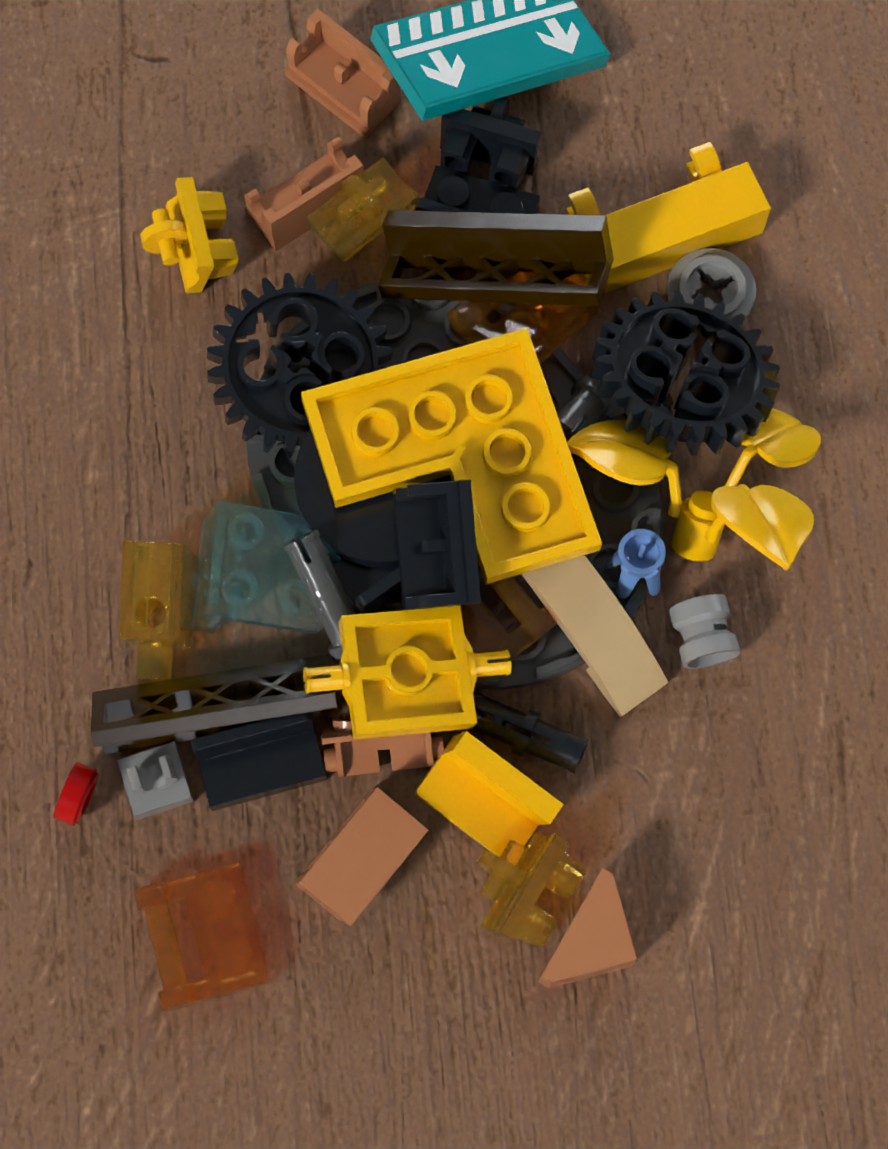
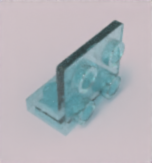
[191,500,329,634]

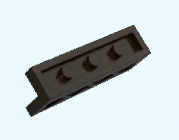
[378,210,614,306]
[91,654,339,754]

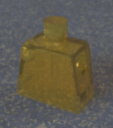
[119,540,199,681]

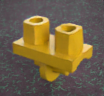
[140,177,239,294]

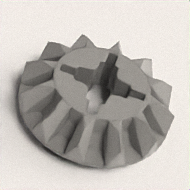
[666,248,756,319]

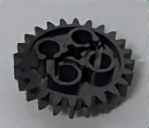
[207,272,393,458]
[591,291,780,456]

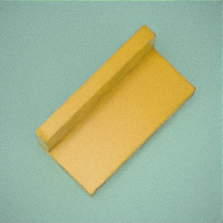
[415,731,564,863]

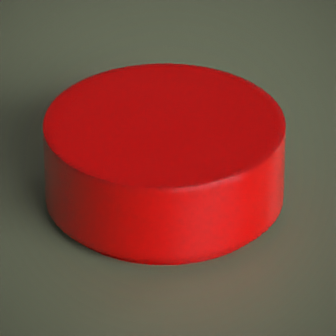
[54,762,99,826]

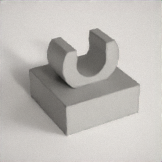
[117,741,194,820]

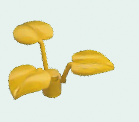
[567,408,821,571]

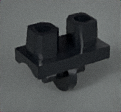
[440,97,541,189]

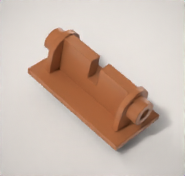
[321,713,444,777]

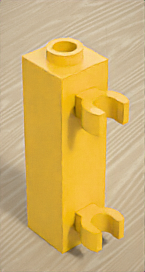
[563,142,771,294]

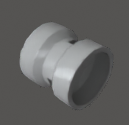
[669,594,741,669]

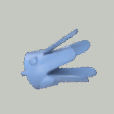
[604,529,666,599]

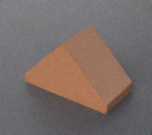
[538,868,637,988]

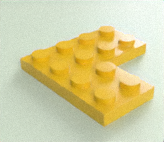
[301,328,602,584]

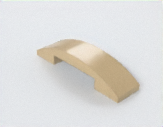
[522,555,669,718]

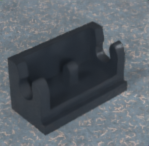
[393,480,481,610]

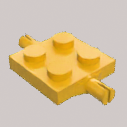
[303,606,511,740]

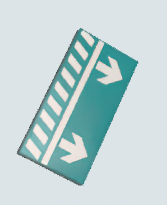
[370,0,611,121]

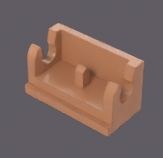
[285,8,401,139]
[244,136,366,251]
[294,787,429,926]

